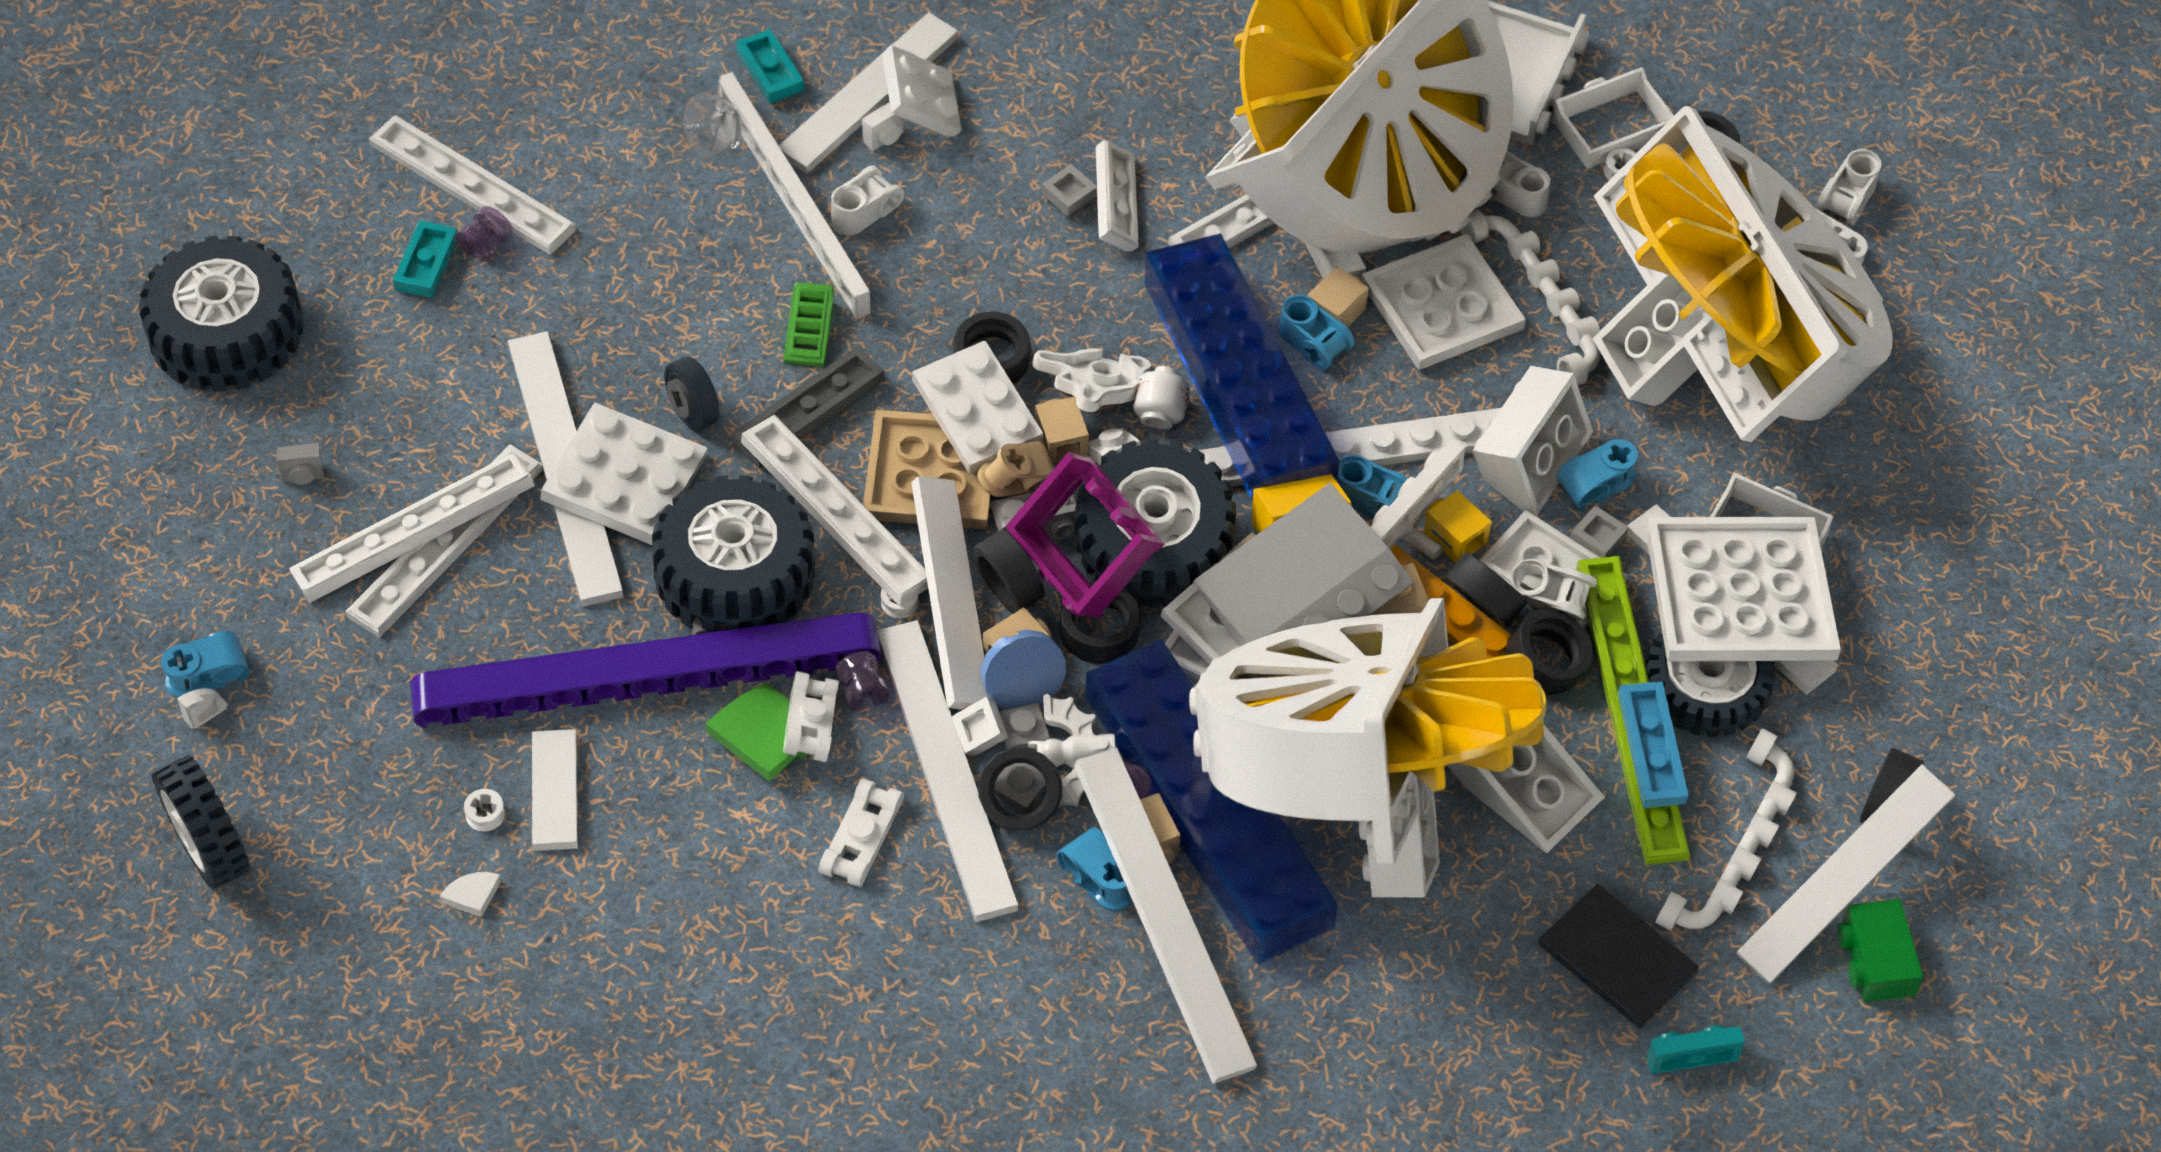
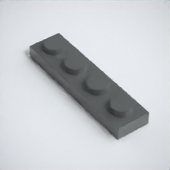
[732,346,884,468]

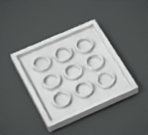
[1645,517,1841,661]

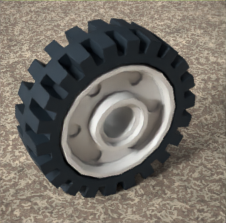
[1646,633,1775,737]
[151,755,250,890]

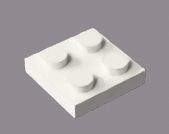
[882,45,962,137]

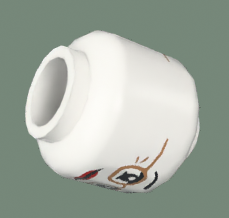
[1133,366,1190,430]

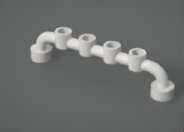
[1460,210,1600,386]
[1655,728,1797,931]

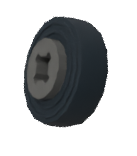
[664,356,720,431]

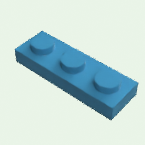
[1618,681,1689,808]

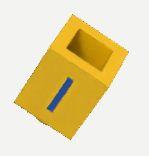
[1423,490,1492,563]

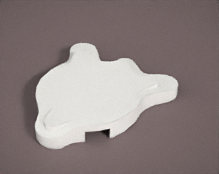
[1033,348,1152,412]

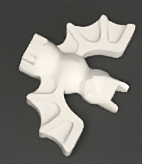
[1028,694,1115,808]

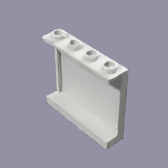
[1485,0,1589,145]

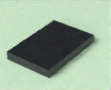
[1538,883,1699,1029]

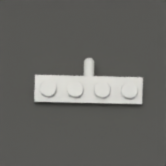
[1371,439,1465,561]

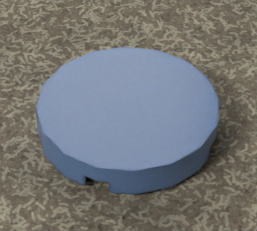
[981,629,1066,710]

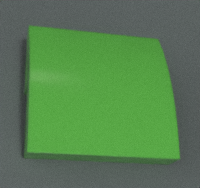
[705,683,807,782]

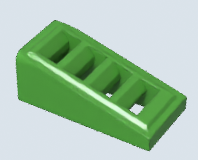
[784,282,835,367]

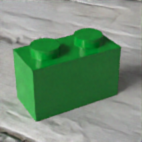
[1837,899,1923,1003]

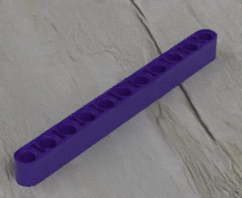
[410,612,882,728]

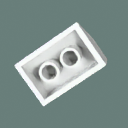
[1472,366,1593,516]

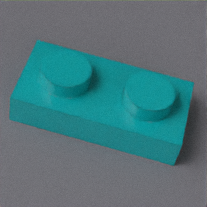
[736,29,804,104]
[392,220,459,299]
[1646,1025,1745,1074]

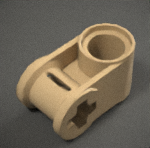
[977,441,1055,497]

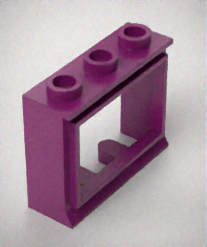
[1005,452,1165,619]

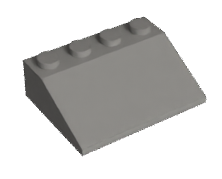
[1193,483,1413,647]

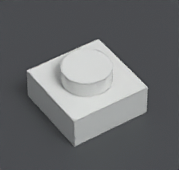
[862,102,903,151]
[1088,428,1141,466]
[951,697,1008,757]

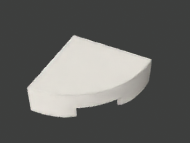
[177,688,228,729]
[440,872,501,917]

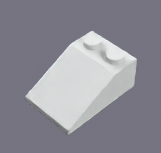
[1447,725,1605,853]

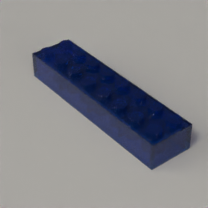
[1145,233,1340,502]
[1085,638,1338,965]

